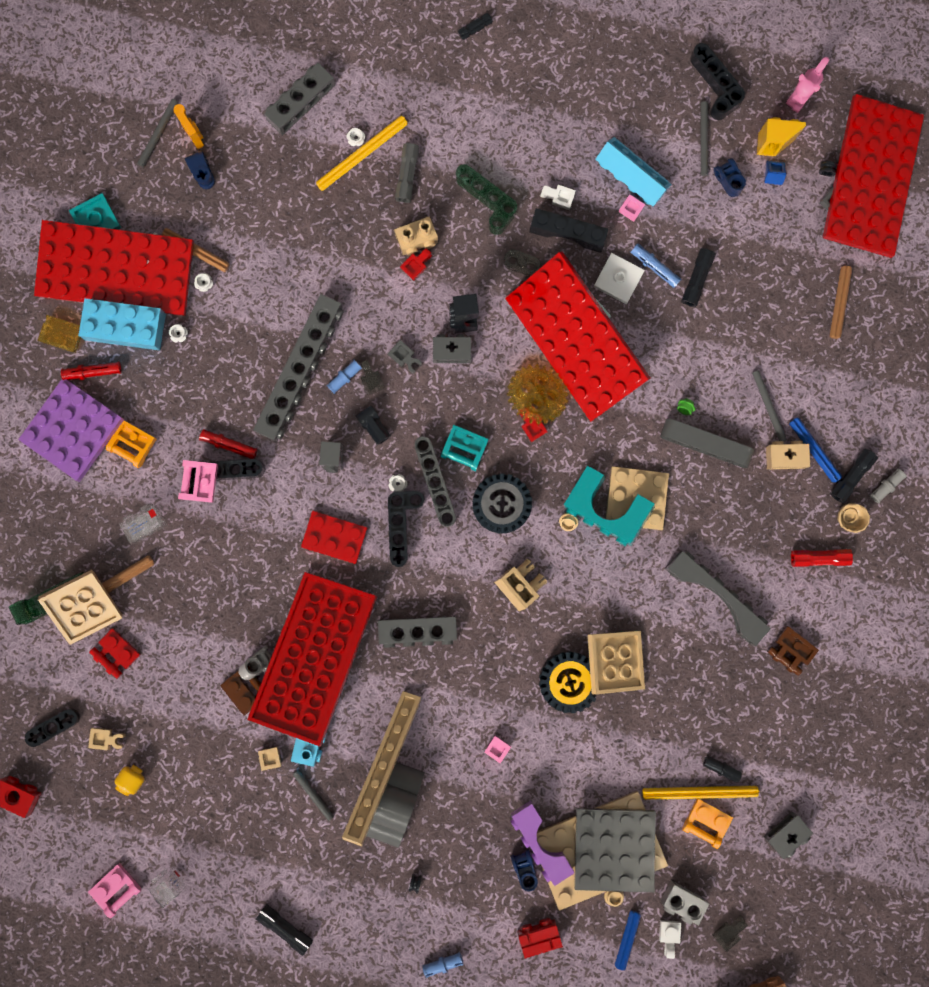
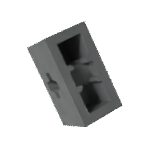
[433,334,471,363]
[319,441,344,473]
[764,812,814,859]

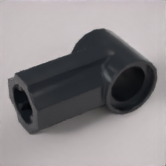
[355,405,391,446]

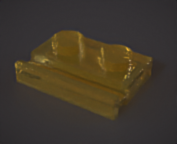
[37,315,81,354]

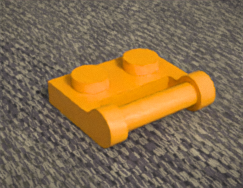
[173,104,204,150]
[106,421,157,468]
[682,798,733,849]

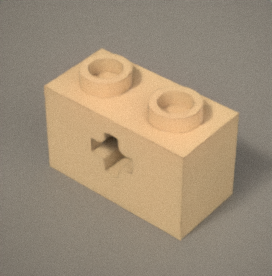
[766,441,810,470]

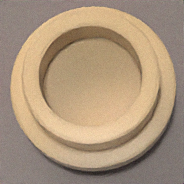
[559,513,579,531]
[604,891,624,907]

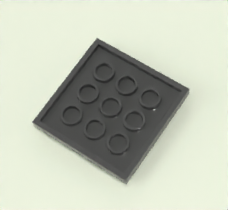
[574,808,656,893]

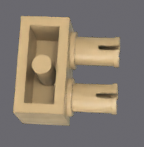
[394,216,438,256]
[494,559,547,611]

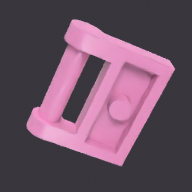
[178,460,218,503]
[88,863,142,918]

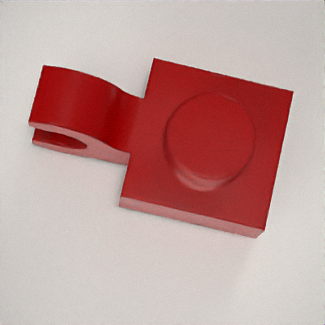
[400,248,432,281]
[518,408,547,442]

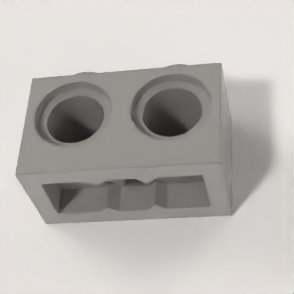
[660,880,709,926]

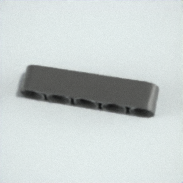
[660,418,754,468]
[414,436,456,528]

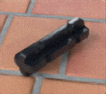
[458,13,493,40]

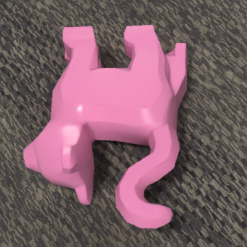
[786,57,829,113]

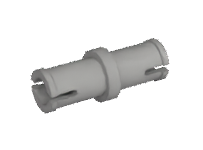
[870,468,907,504]

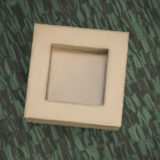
[258,746,282,771]

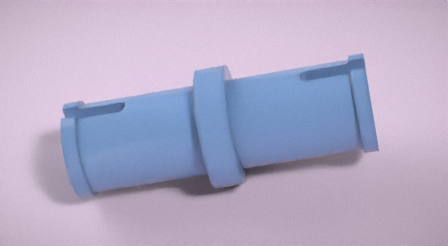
[326,360,362,394]
[422,952,464,978]

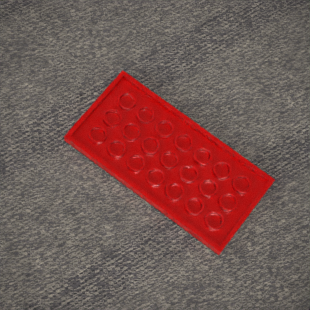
[822,94,924,258]
[34,220,194,316]
[505,252,651,422]
[247,572,377,747]

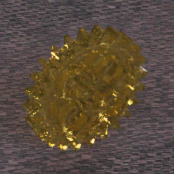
[507,364,569,425]

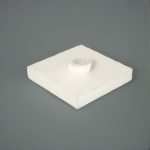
[594,253,645,304]

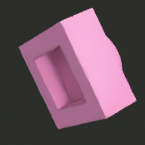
[619,194,645,222]
[484,735,511,763]

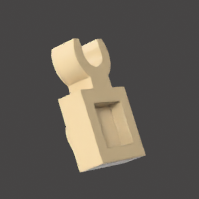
[88,727,125,750]

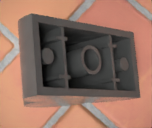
[366,762,425,848]

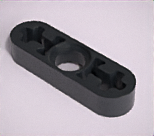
[25,709,80,747]

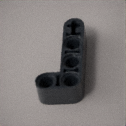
[690,43,745,120]
[189,459,265,494]
[388,491,425,567]

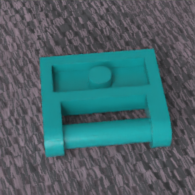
[440,425,489,471]

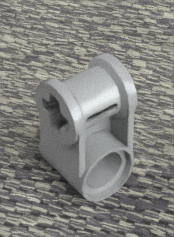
[239,646,272,680]

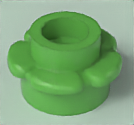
[677,398,696,416]

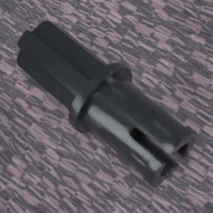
[703,755,742,783]

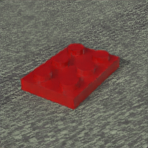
[301,511,368,564]

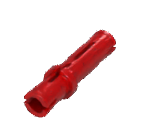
[61,361,122,380]
[199,429,258,459]

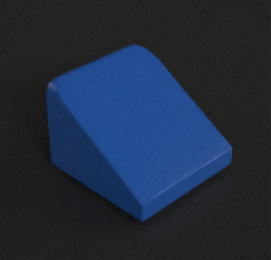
[764,161,786,185]

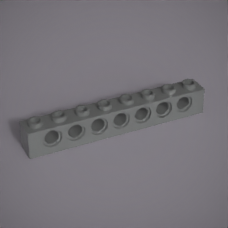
[253,294,344,442]

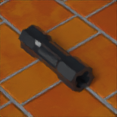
[681,248,716,307]
[830,448,878,504]
[255,904,313,956]

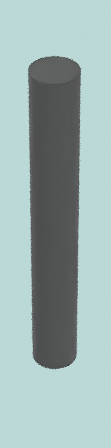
[292,770,334,821]

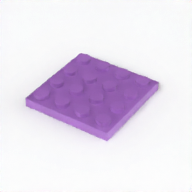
[18,379,125,482]

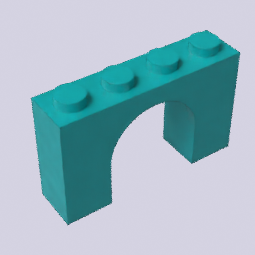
[564,466,655,547]

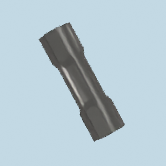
[395,143,419,203]

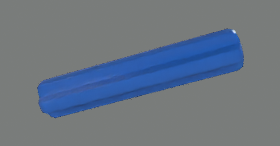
[615,910,641,971]

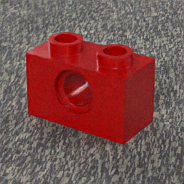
[0,776,42,818]

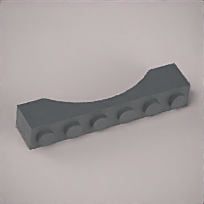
[665,551,771,646]

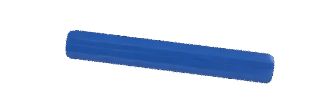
[789,417,842,483]

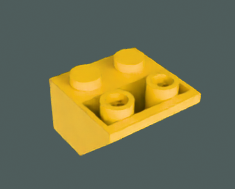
[757,117,806,156]

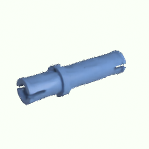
[630,243,681,288]

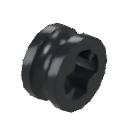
[819,161,838,177]
[408,874,422,894]

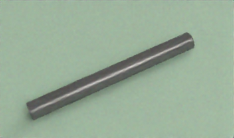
[137,99,178,168]
[700,101,708,176]
[752,370,787,441]

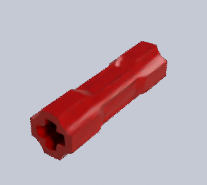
[791,549,853,567]

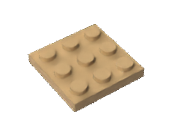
[606,466,669,530]
[38,570,122,645]
[588,631,645,694]

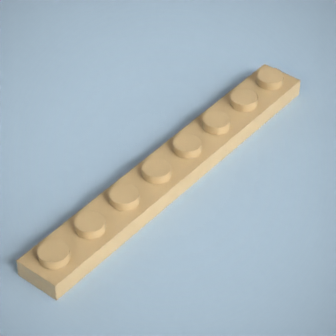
[342,691,421,846]

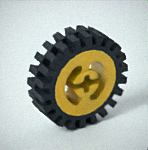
[539,651,599,713]

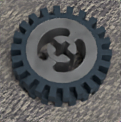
[472,474,532,534]

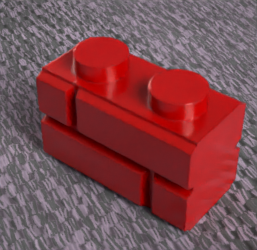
[517,918,563,959]

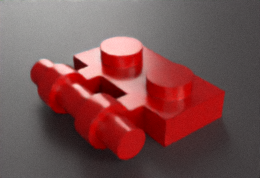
[89,628,141,679]

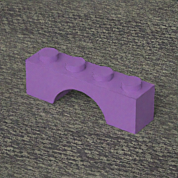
[510,801,574,886]

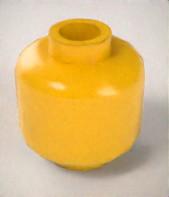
[114,765,145,796]

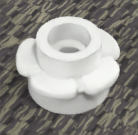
[347,128,365,146]
[194,273,213,292]
[169,324,188,342]
[389,474,407,492]

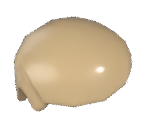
[837,503,870,533]

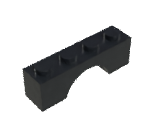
[529,208,609,253]
[449,294,479,334]

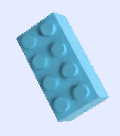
[78,298,166,350]

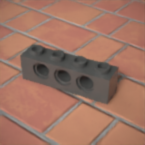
[264,63,335,136]
[378,616,457,648]

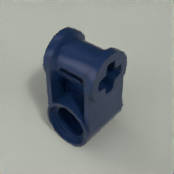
[185,150,215,190]
[713,158,746,197]
[510,849,538,891]

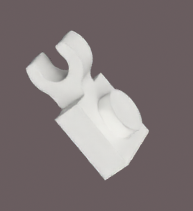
[540,185,576,210]
[659,920,681,959]

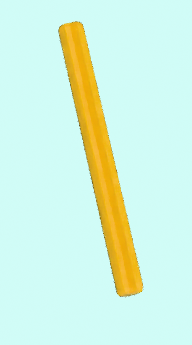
[316,116,407,191]
[642,786,759,800]

